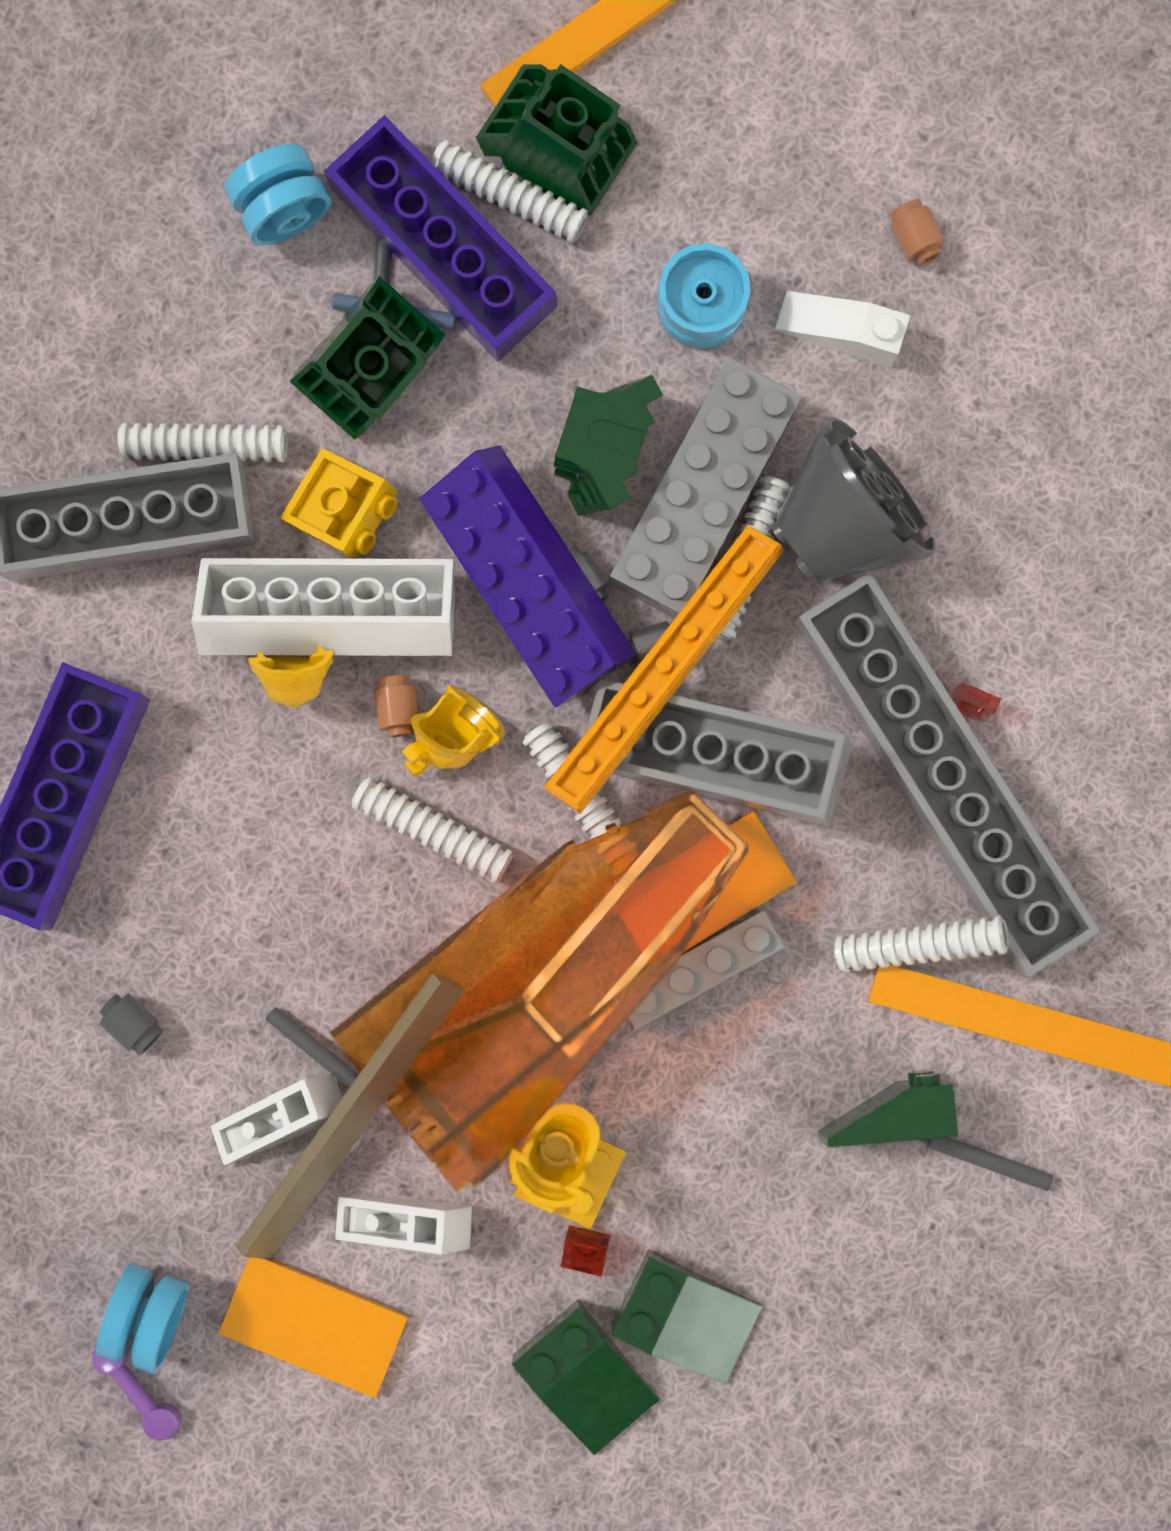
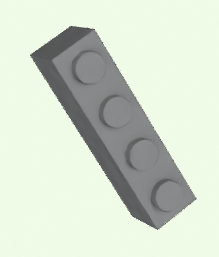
[615,910,785,1030]

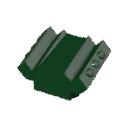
[475,64,638,216]
[289,276,446,440]
[554,375,664,515]

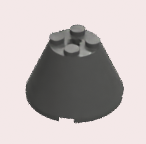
[771,417,936,580]

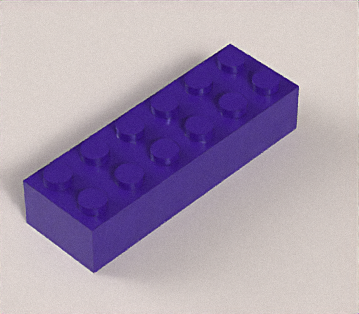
[324,115,557,362]
[419,445,637,708]
[0,662,151,930]

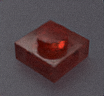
[951,682,1002,721]
[561,1225,610,1277]

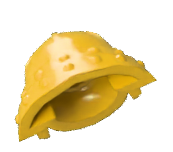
[247,646,334,708]
[402,685,506,777]
[509,1103,601,1208]

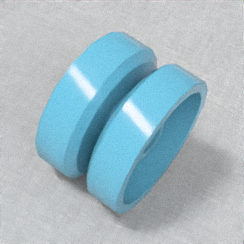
[224,144,332,246]
[657,243,751,349]
[95,1263,189,1375]

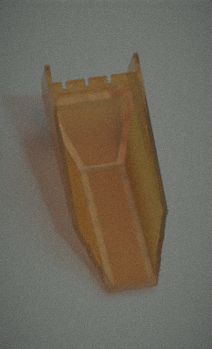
[329,790,749,1193]

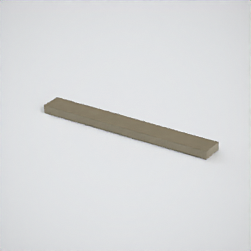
[236,973,465,1260]

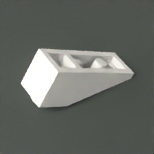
[774,291,911,367]
[210,1074,343,1166]
[335,1196,472,1255]

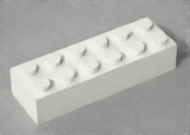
[191,558,456,656]

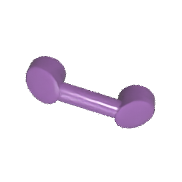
[92,1346,181,1440]

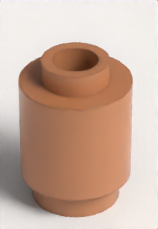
[890,199,946,265]
[374,675,419,738]

